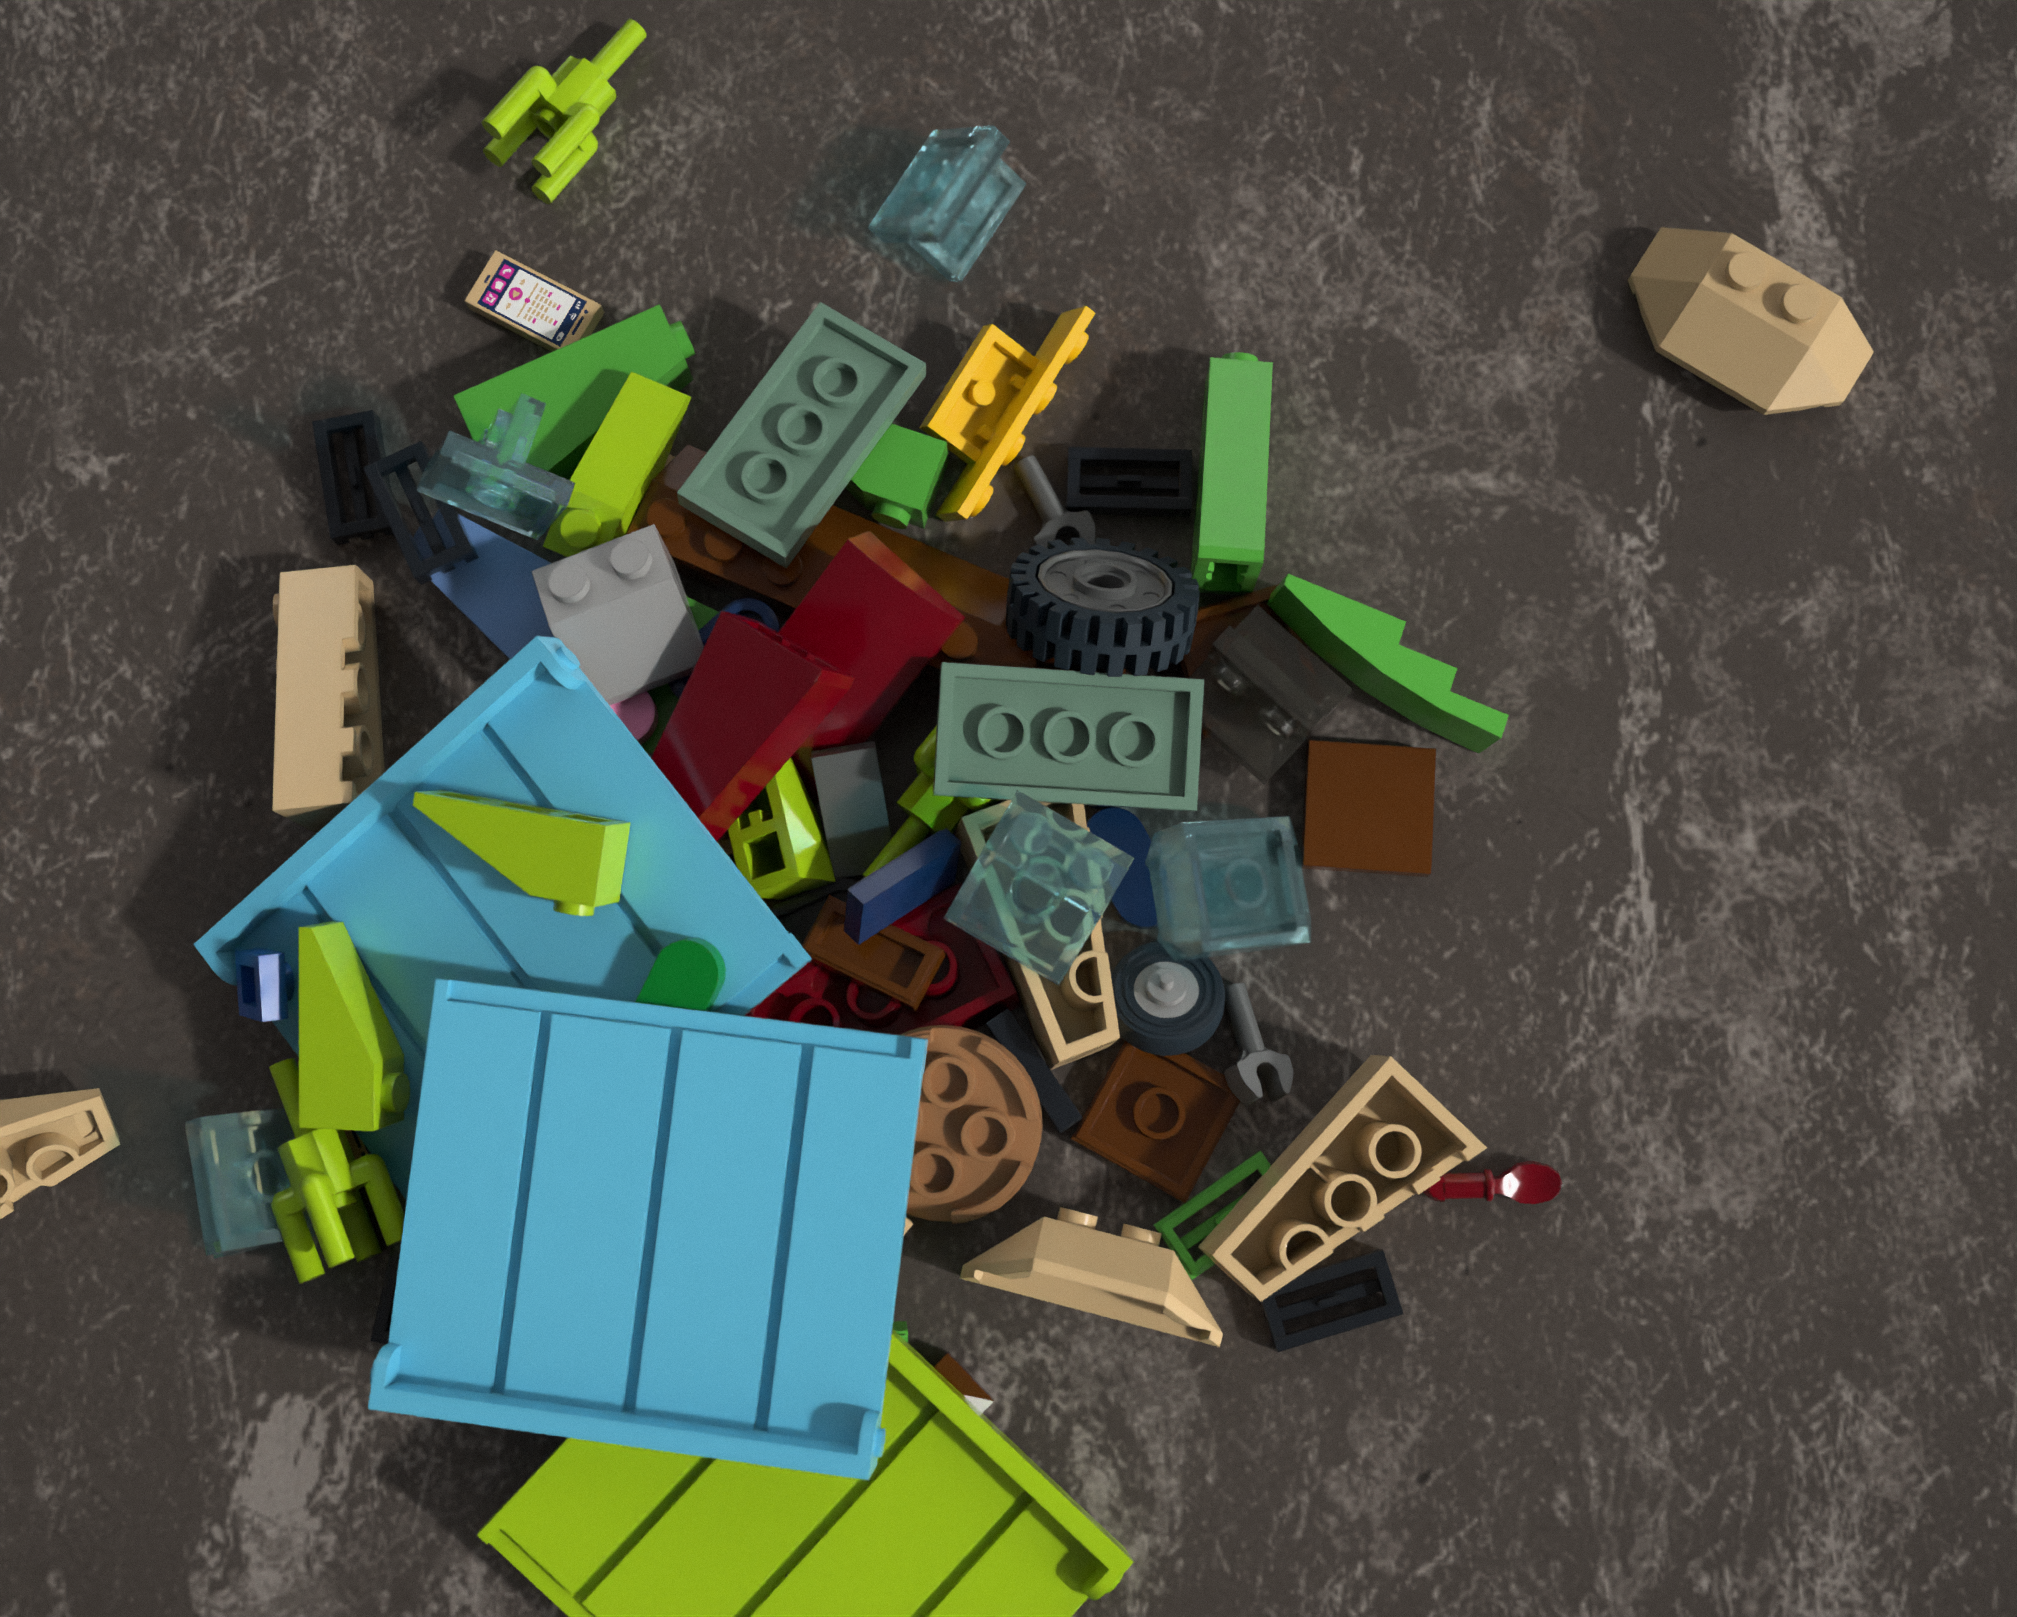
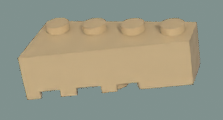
[272,565,385,832]
[955,800,1120,1070]
[1198,1055,1487,1301]

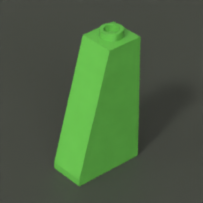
[453,304,696,523]
[1191,352,1273,596]

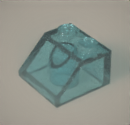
[944,790,1134,985]

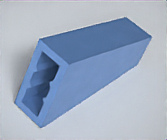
[414,509,554,660]

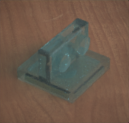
[868,125,1026,282]
[417,393,575,540]
[185,1108,317,1259]

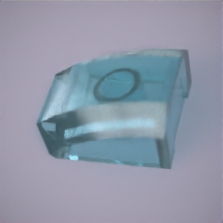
[1145,816,1311,961]

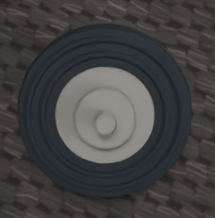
[1111,941,1225,1056]

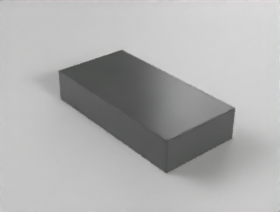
[811,740,892,879]

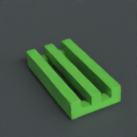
[1153,1151,1271,1280]

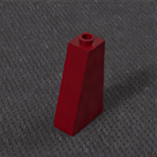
[651,611,855,841]

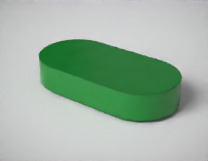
[635,938,726,1011]

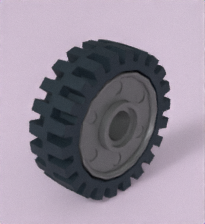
[1006,538,1200,677]

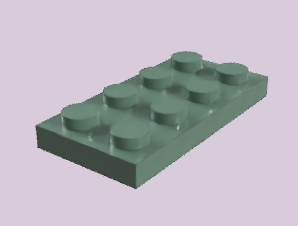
[677,302,926,568]
[933,662,1204,811]

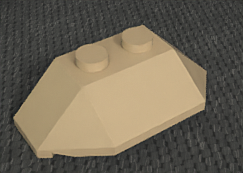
[1627,227,1874,415]
[960,1207,1223,1347]

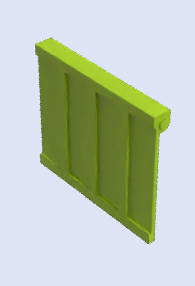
[477,1328,1134,1617]

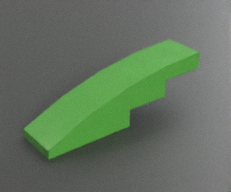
[1267,574,1509,754]

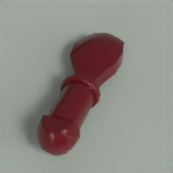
[1423,1161,1562,1204]

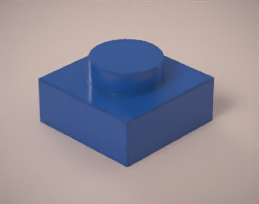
[235,948,295,1022]

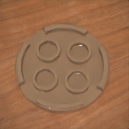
[900,1025,1043,1224]

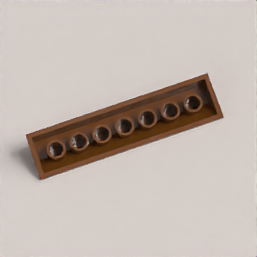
[626,445,1127,684]

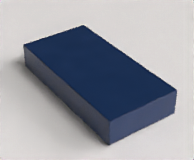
[843,828,961,945]

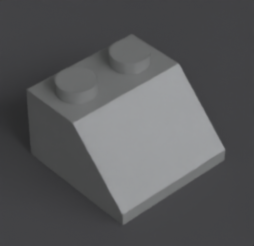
[532,524,704,706]

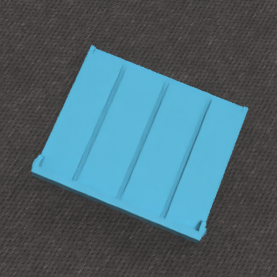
[193,636,812,1200]
[368,978,928,1480]

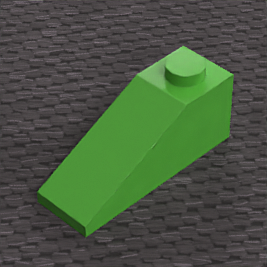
[845,423,949,529]

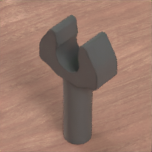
[1013,455,1096,548]
[1224,983,1293,1106]

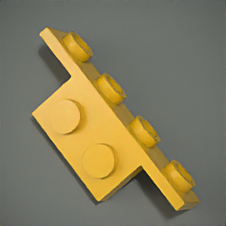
[919,306,1095,522]

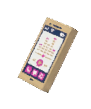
[465,250,604,352]

